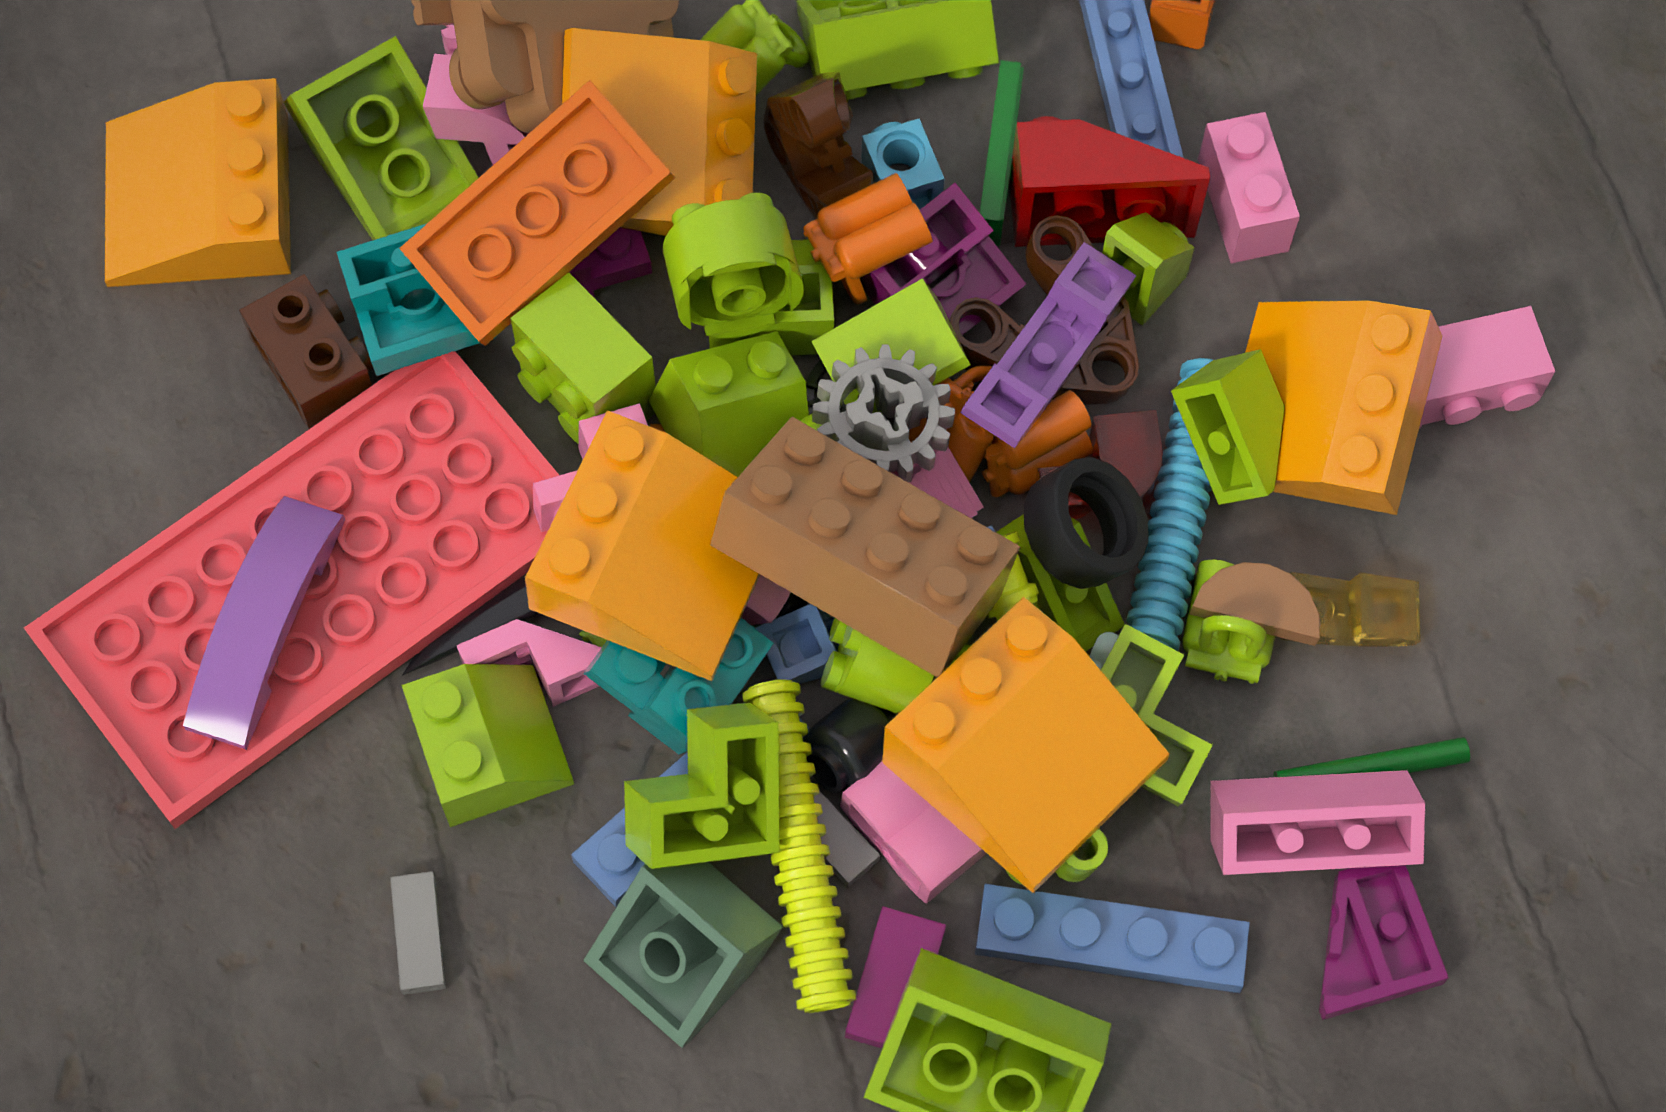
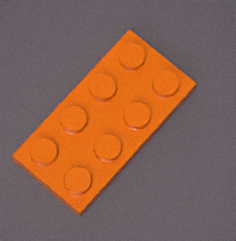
[399,80,675,346]

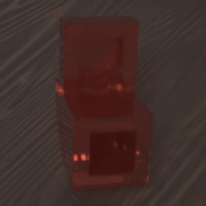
[1035,410,1163,519]

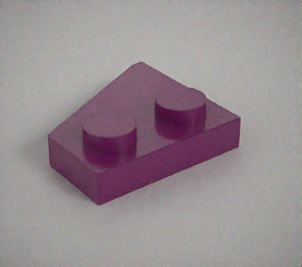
[1319,865,1449,1020]

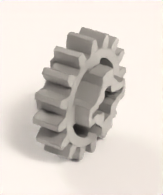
[812,344,955,483]

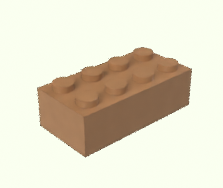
[710,417,1020,677]

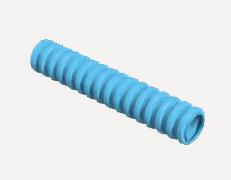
[1126,358,1213,651]

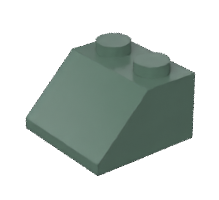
[583,862,783,1048]

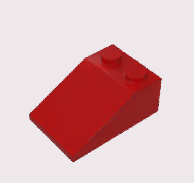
[1009,116,1210,247]

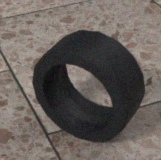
[1024,457,1148,589]

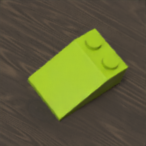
[283,36,479,240]

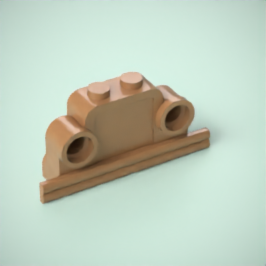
[411,0,679,133]

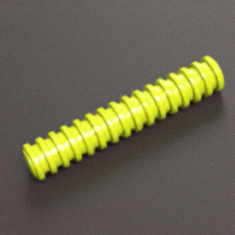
[742,680,857,1013]

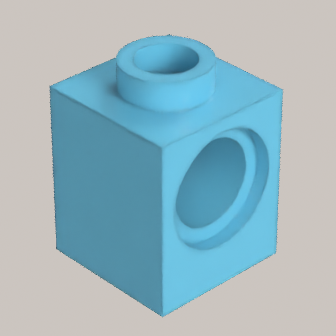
[861,118,945,210]

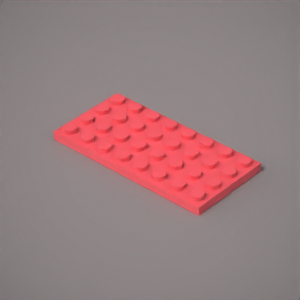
[24,351,560,829]

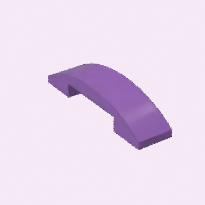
[960,242,1136,448]
[183,496,345,750]

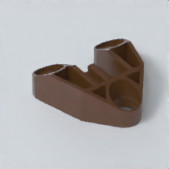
[763,71,874,219]
[949,215,1139,405]

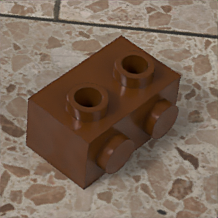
[239,274,374,429]

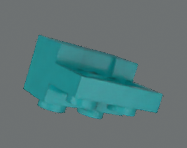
[337,223,497,376]
[583,618,774,755]

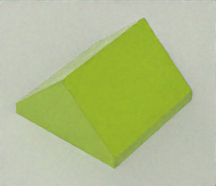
[811,278,970,415]

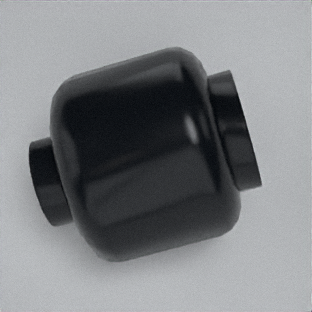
[806,698,896,793]

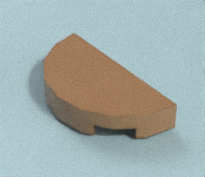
[1189,562,1320,646]

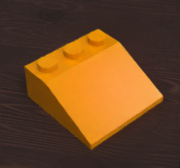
[562,28,757,236]
[105,78,291,287]
[1245,300,1443,515]
[525,410,760,681]
[882,597,1170,893]

